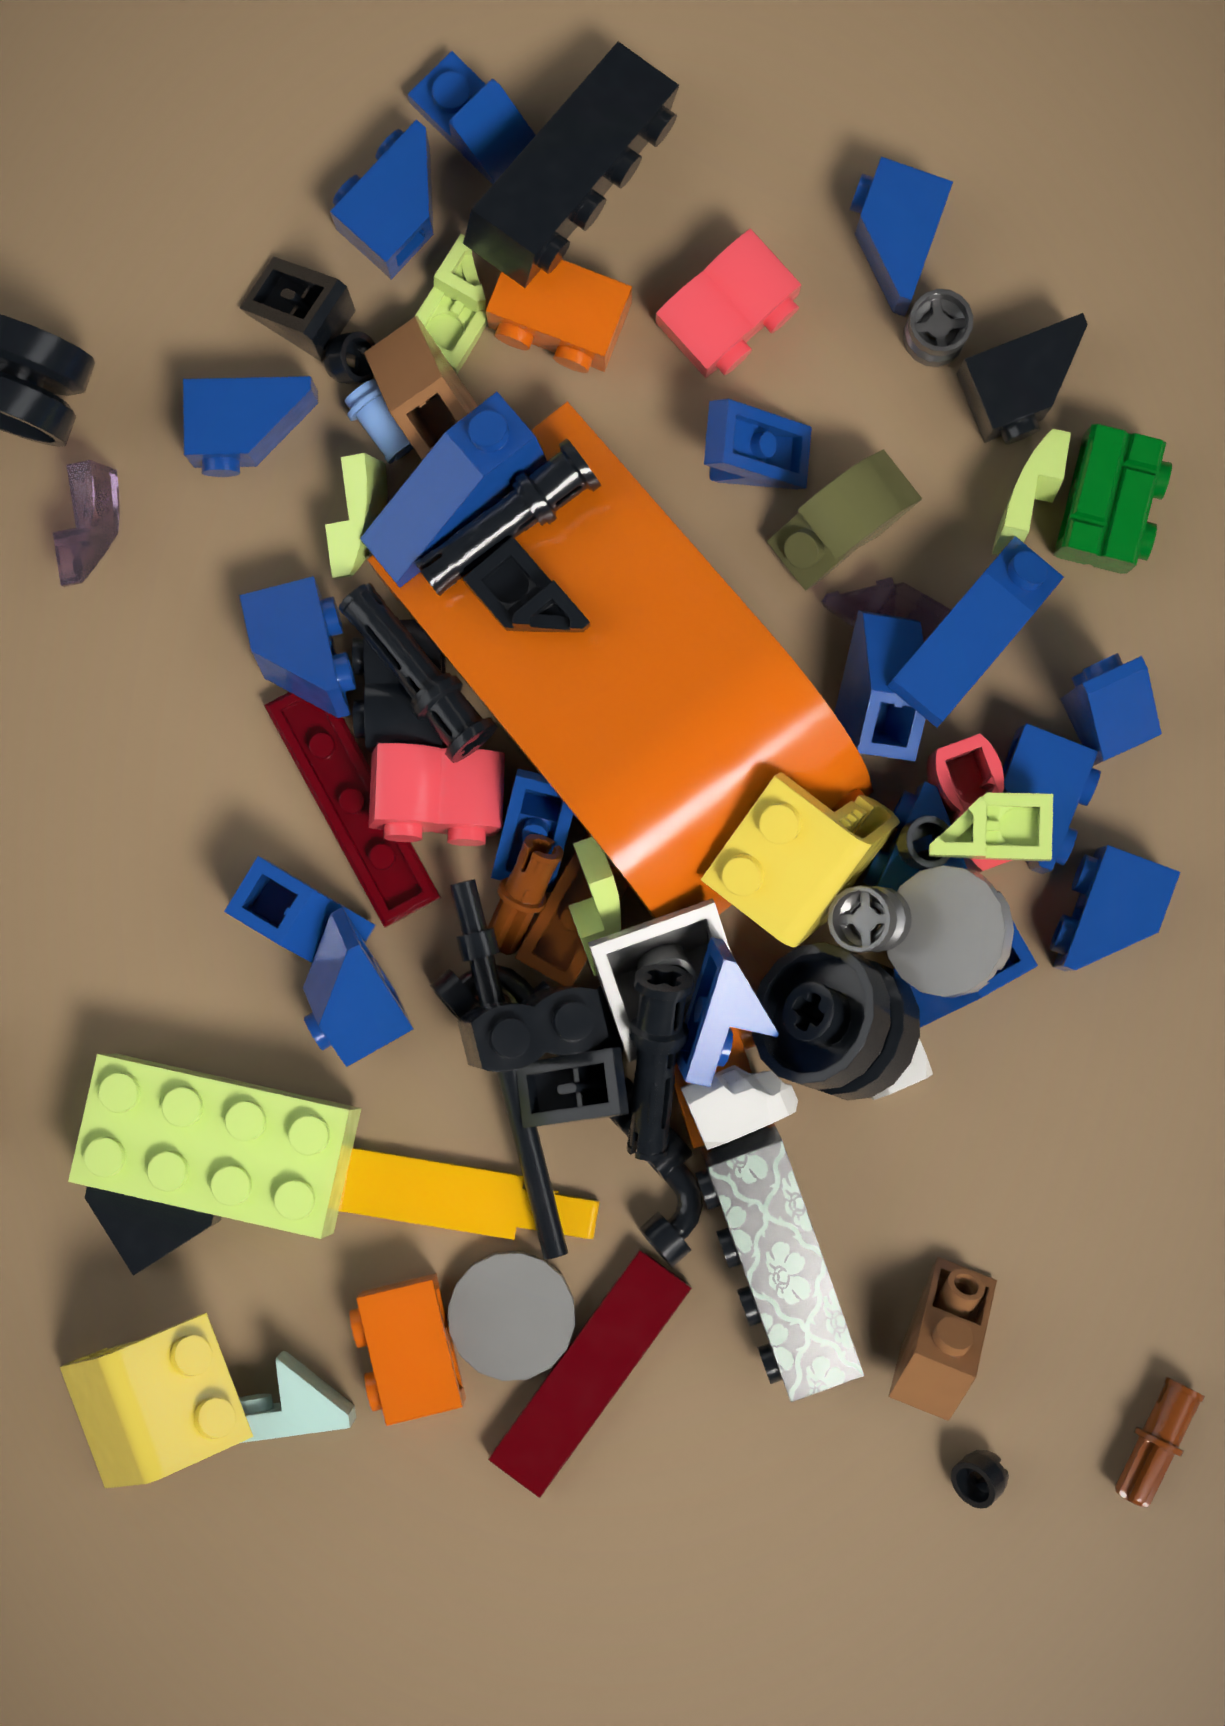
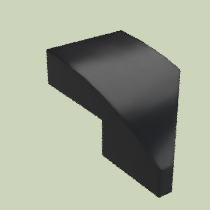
[463,536,591,632]

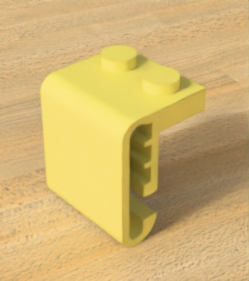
[701,772,900,947]
[60,1313,253,1488]

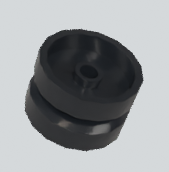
[0,314,95,447]
[752,942,920,1101]

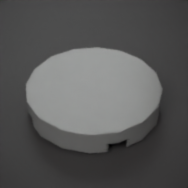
[887,865,1014,997]
[448,1251,575,1381]

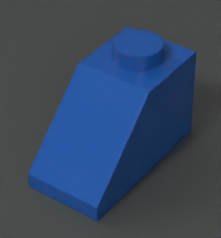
[850,157,953,317]
[183,376,318,477]
[303,907,414,1067]

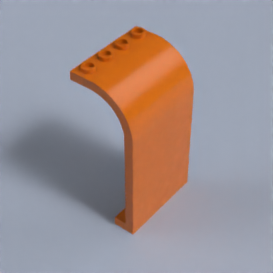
[367,401,874,919]

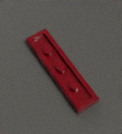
[264,692,441,928]
[488,1249,692,1498]

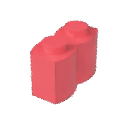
[656,228,801,378]
[927,733,1012,873]
[369,743,505,846]

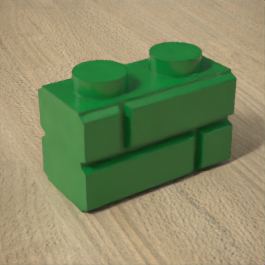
[1053,424,1172,574]

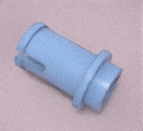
[344,379,414,464]

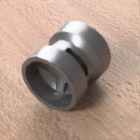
[903,289,973,367]
[827,886,912,952]

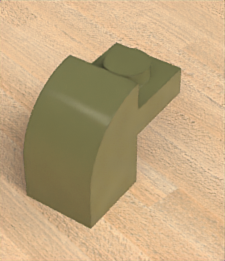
[767,449,922,591]

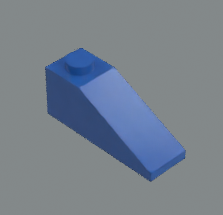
[360,392,547,588]
[887,536,1064,728]

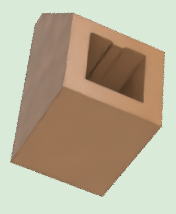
[364,316,478,460]
[888,1257,997,1421]

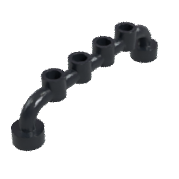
[430,964,703,1268]

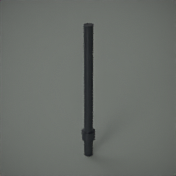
[450,879,568,1259]

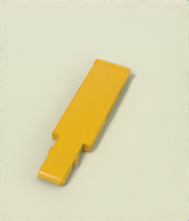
[338,1147,600,1240]

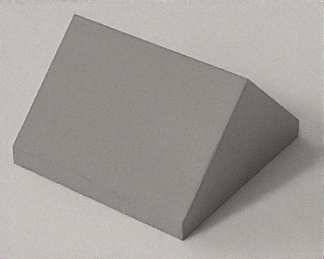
[588,898,731,1062]

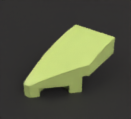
[415,234,487,374]
[992,429,1071,555]
[325,453,388,579]
[929,792,1053,861]
[569,837,621,976]

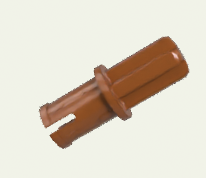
[487,834,564,955]
[1115,1377,1205,1507]

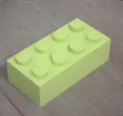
[68,1053,362,1239]

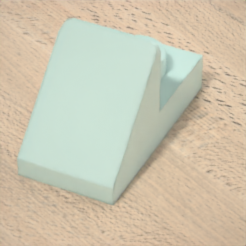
[239,1351,356,1443]

